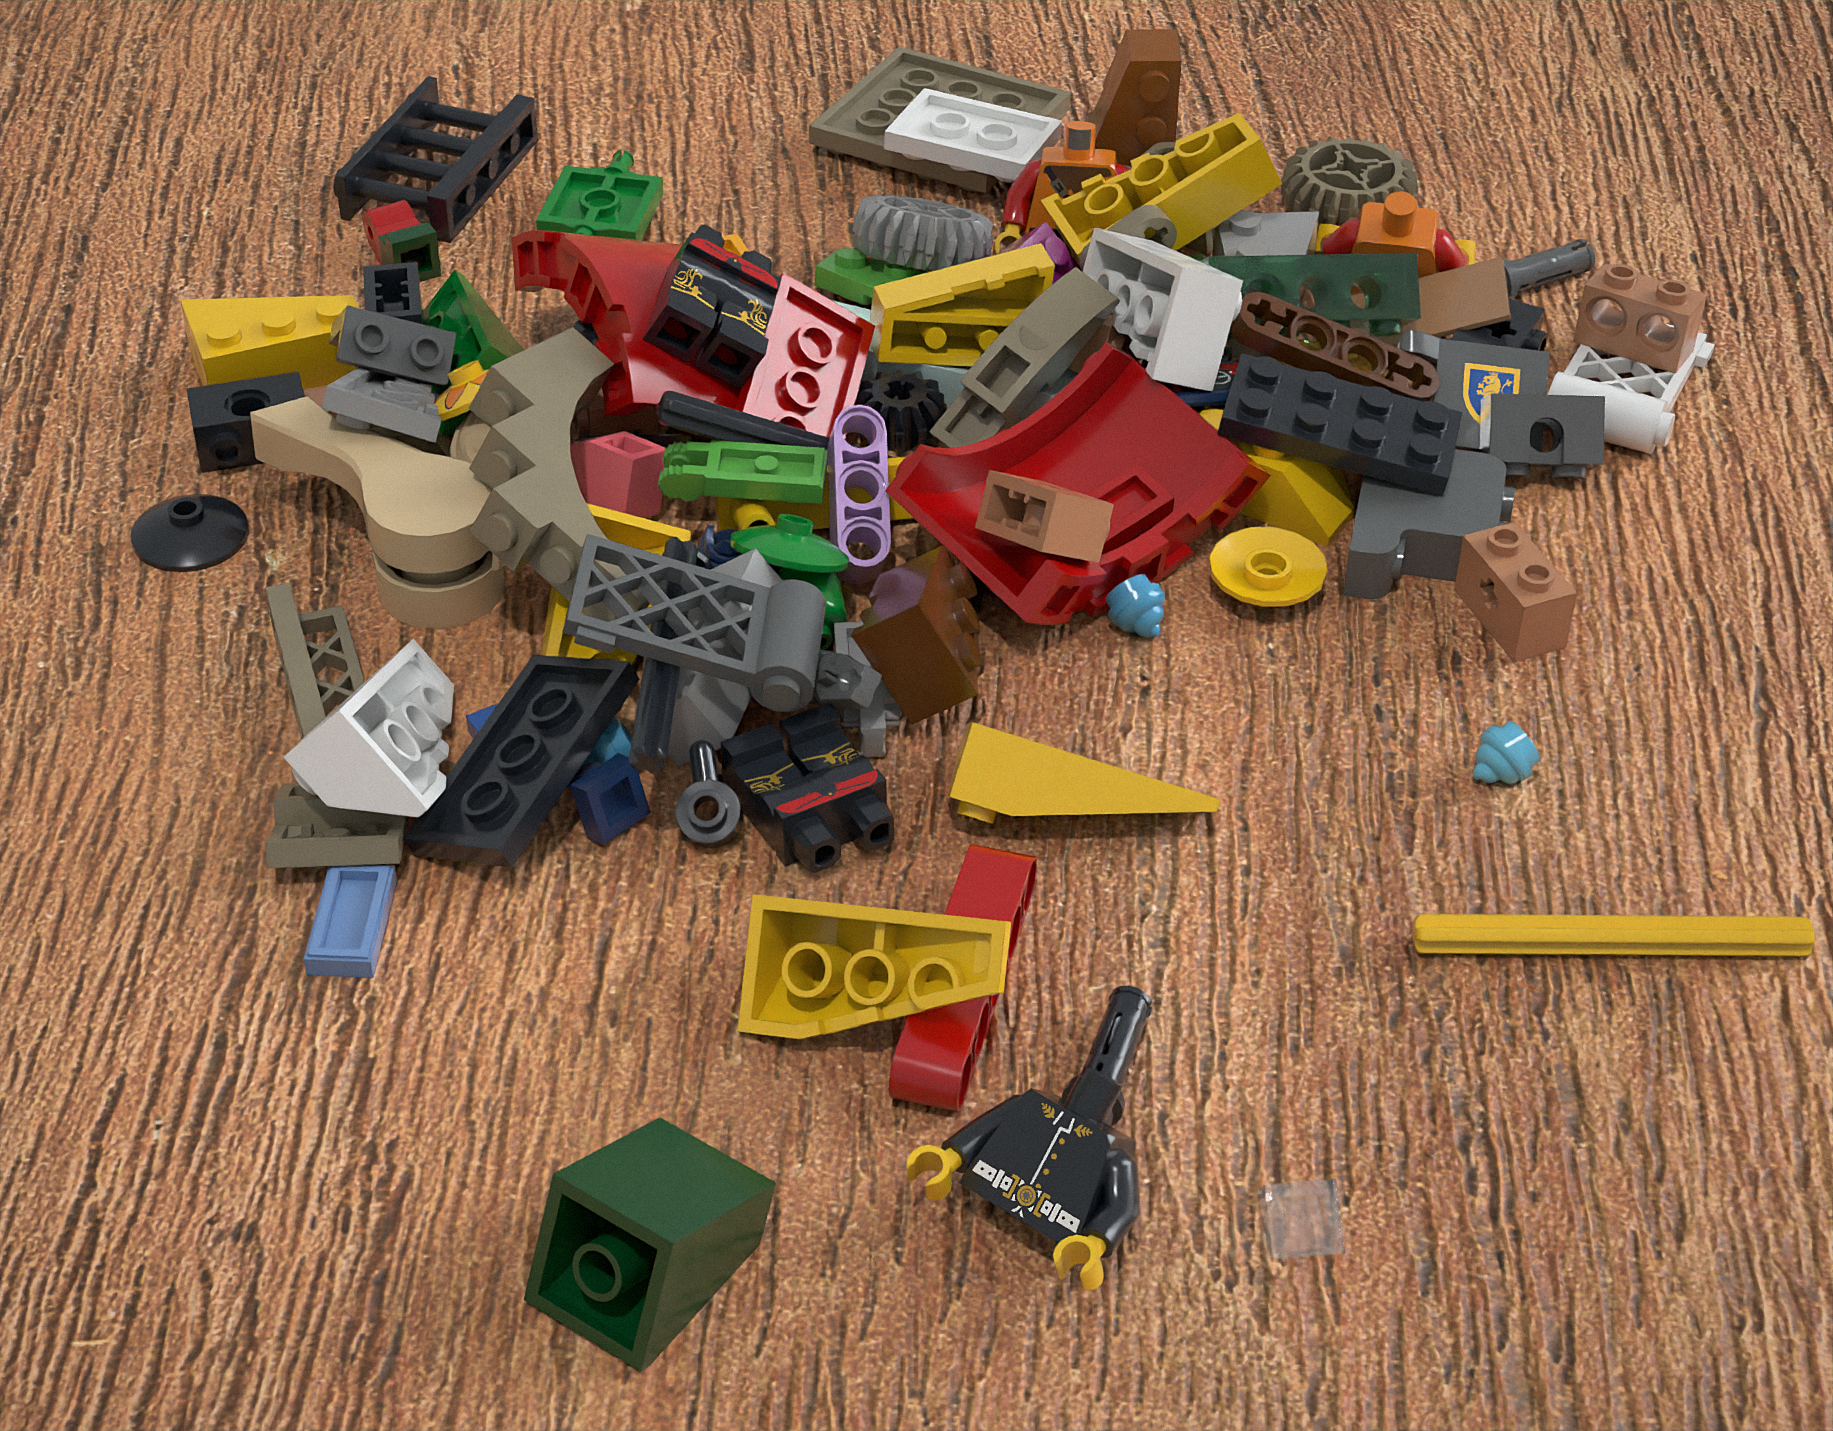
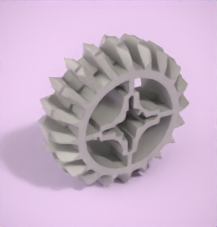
[852,194,993,271]

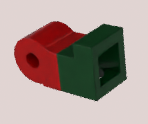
[362,200,441,282]

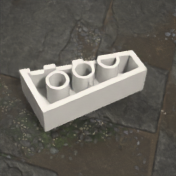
[1083,228,1243,391]

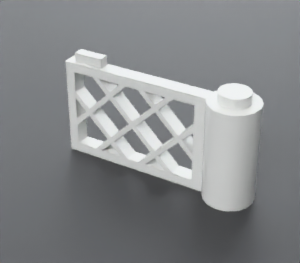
[1548,324,1715,454]

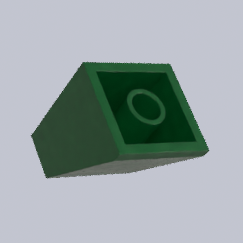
[524,1117,776,1371]

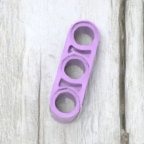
[827,405,891,585]

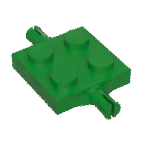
[536,150,663,240]

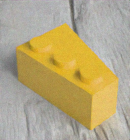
[870,243,1055,366]
[180,295,359,389]

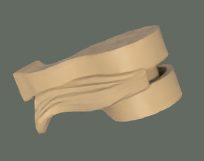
[250,396,506,629]

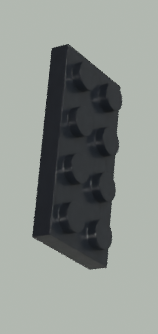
[1217,353,1462,496]
[403,655,640,868]

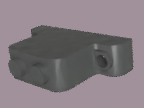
[1343,449,1515,599]

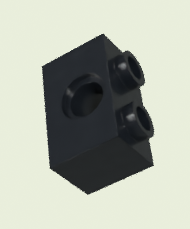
[186,372,304,473]

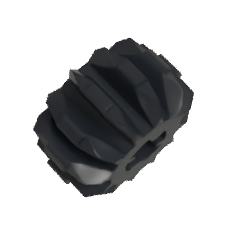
[854,369,947,457]

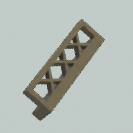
[265,583,365,740]

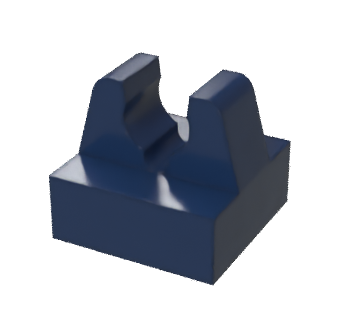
[570,753,651,845]

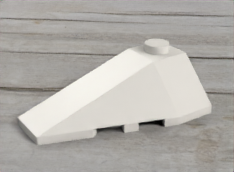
[284,639,454,817]

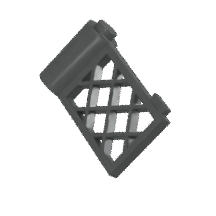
[562,534,826,712]

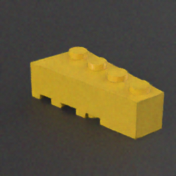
[1041,113,1282,263]

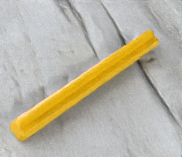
[1412,914,1815,957]

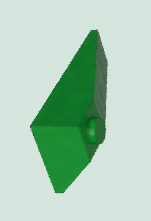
[423,270,524,436]

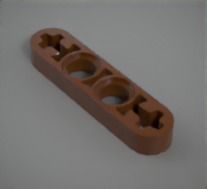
[1230,292,1439,402]

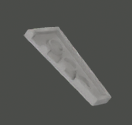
[322,368,441,443]

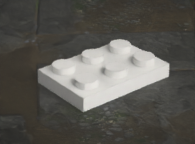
[884,88,1062,183]

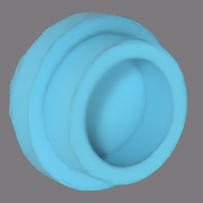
[1473,721,1540,784]

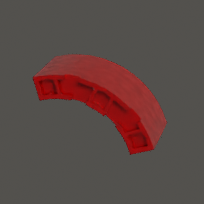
[512,230,741,416]
[885,342,1271,625]

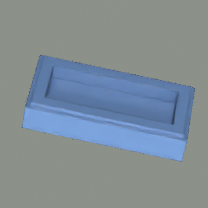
[304,865,397,978]

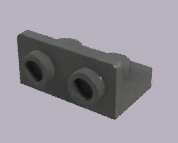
[329,305,457,388]

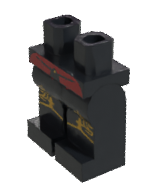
[643,224,781,389]
[720,703,894,874]

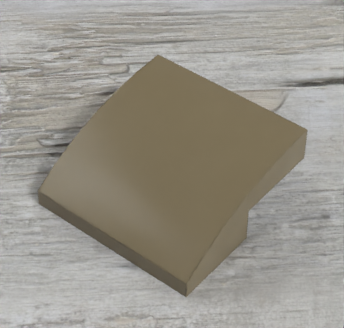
[265,783,409,868]

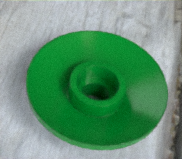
[730,514,849,573]

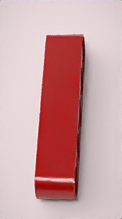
[888,844,1037,1112]

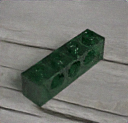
[1200,253,1421,340]

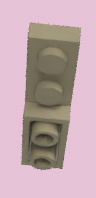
[930,267,1120,448]

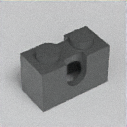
[1480,393,1605,479]

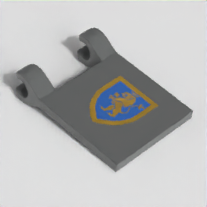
[1397,330,1550,452]

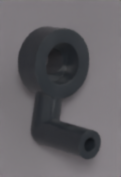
[676,740,743,848]

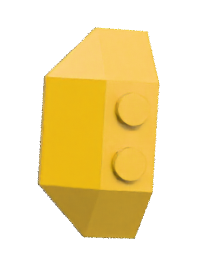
[1196,405,1355,547]

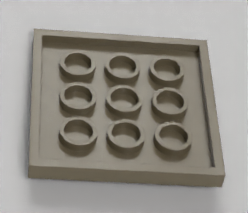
[809,47,1071,193]

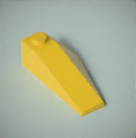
[737,894,1011,1039]

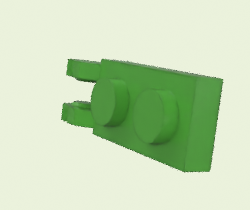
[658,440,828,504]

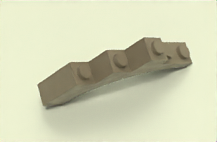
[469,327,650,622]

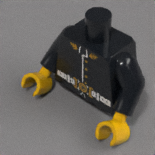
[906,1065,1140,1290]

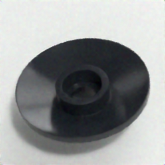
[131,494,249,572]

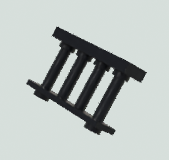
[333,76,538,243]

